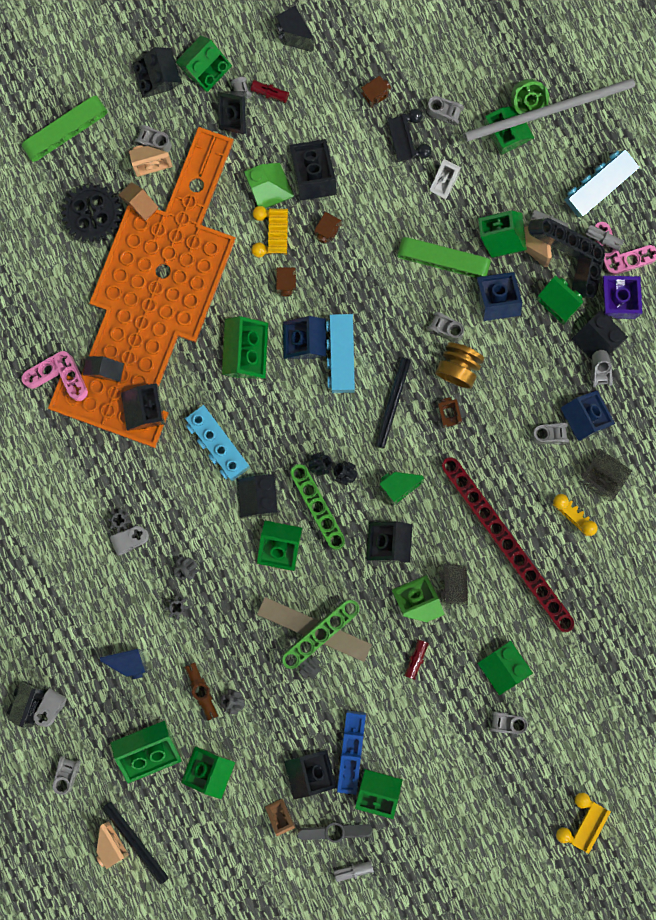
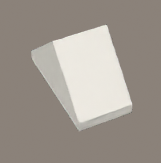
[429,159,461,199]

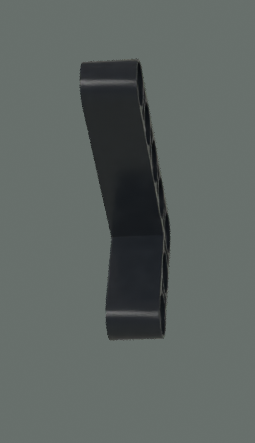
[528,218,605,298]

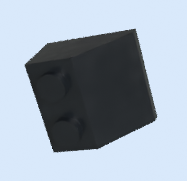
[274,6,314,52]
[572,310,628,360]
[237,474,279,518]
[366,521,413,563]
[284,750,337,800]

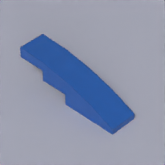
[337,710,366,795]

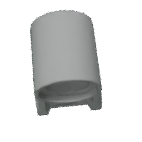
[427,96,464,126]
[134,125,172,152]
[427,312,464,342]
[591,350,613,387]
[531,423,569,445]
[110,526,149,556]
[34,688,67,727]
[489,711,528,734]
[52,756,81,795]

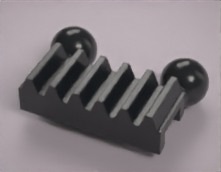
[387,108,432,162]

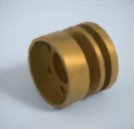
[435,342,484,389]

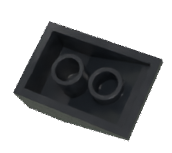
[289,139,337,201]
[7,682,46,728]

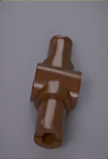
[184,662,219,721]

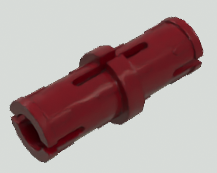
[250,80,289,103]
[404,639,429,680]

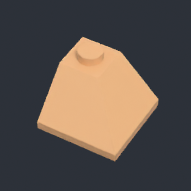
[129,145,173,177]
[524,226,552,267]
[96,821,129,869]

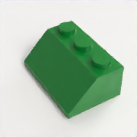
[222,316,268,379]
[111,720,182,784]

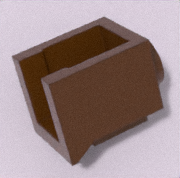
[361,76,391,108]
[314,212,342,244]
[276,267,296,297]
[437,397,462,428]

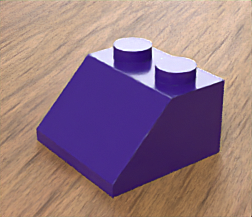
[603,276,643,319]

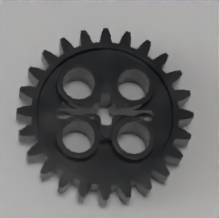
[61,183,123,244]

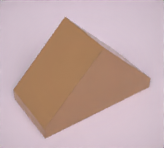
[119,182,159,221]
[265,798,296,836]

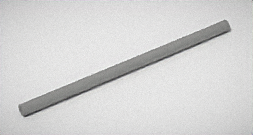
[463,78,635,142]

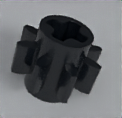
[308,452,332,477]
[333,461,357,486]

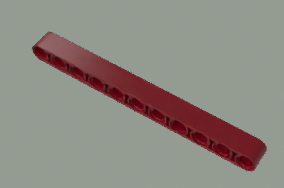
[441,457,574,633]

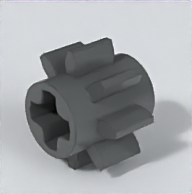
[108,509,132,533]
[173,557,198,581]
[165,596,190,621]
[298,656,322,679]
[221,690,245,715]

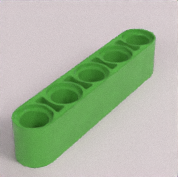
[21,95,108,162]
[397,237,491,278]
[291,464,345,551]
[280,600,359,669]

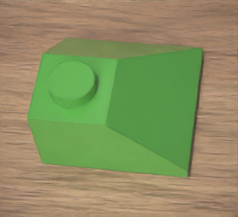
[244,163,294,208]
[392,575,445,622]

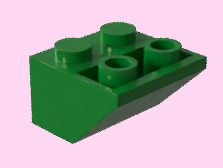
[176,35,232,92]
[484,106,534,155]
[478,210,527,258]
[536,275,584,325]
[355,769,403,819]

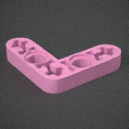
[595,222,656,275]
[22,351,88,401]

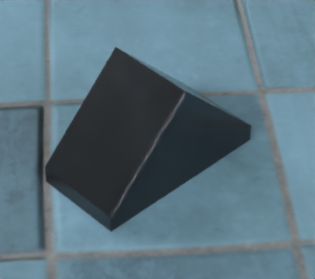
[83,356,124,383]

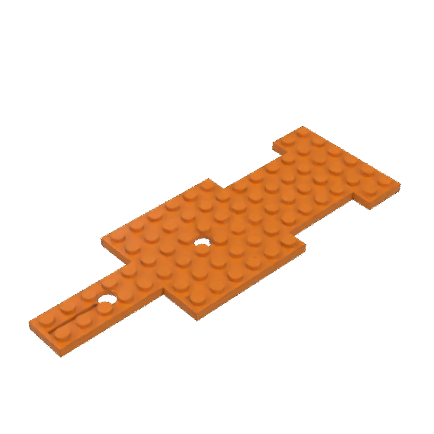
[48,127,236,448]

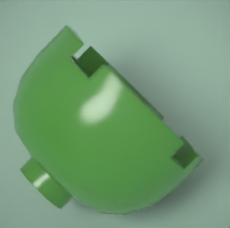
[510,79,549,114]

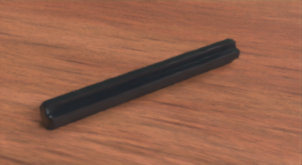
[375,357,411,449]
[102,802,169,884]

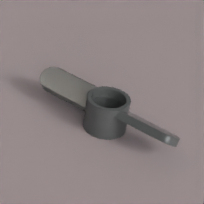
[298,822,373,843]

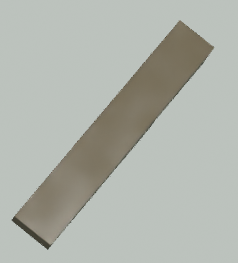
[257,597,372,662]

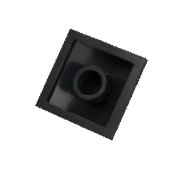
[217,91,248,134]

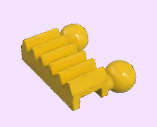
[251,206,288,258]
[553,494,598,536]
[556,792,611,854]

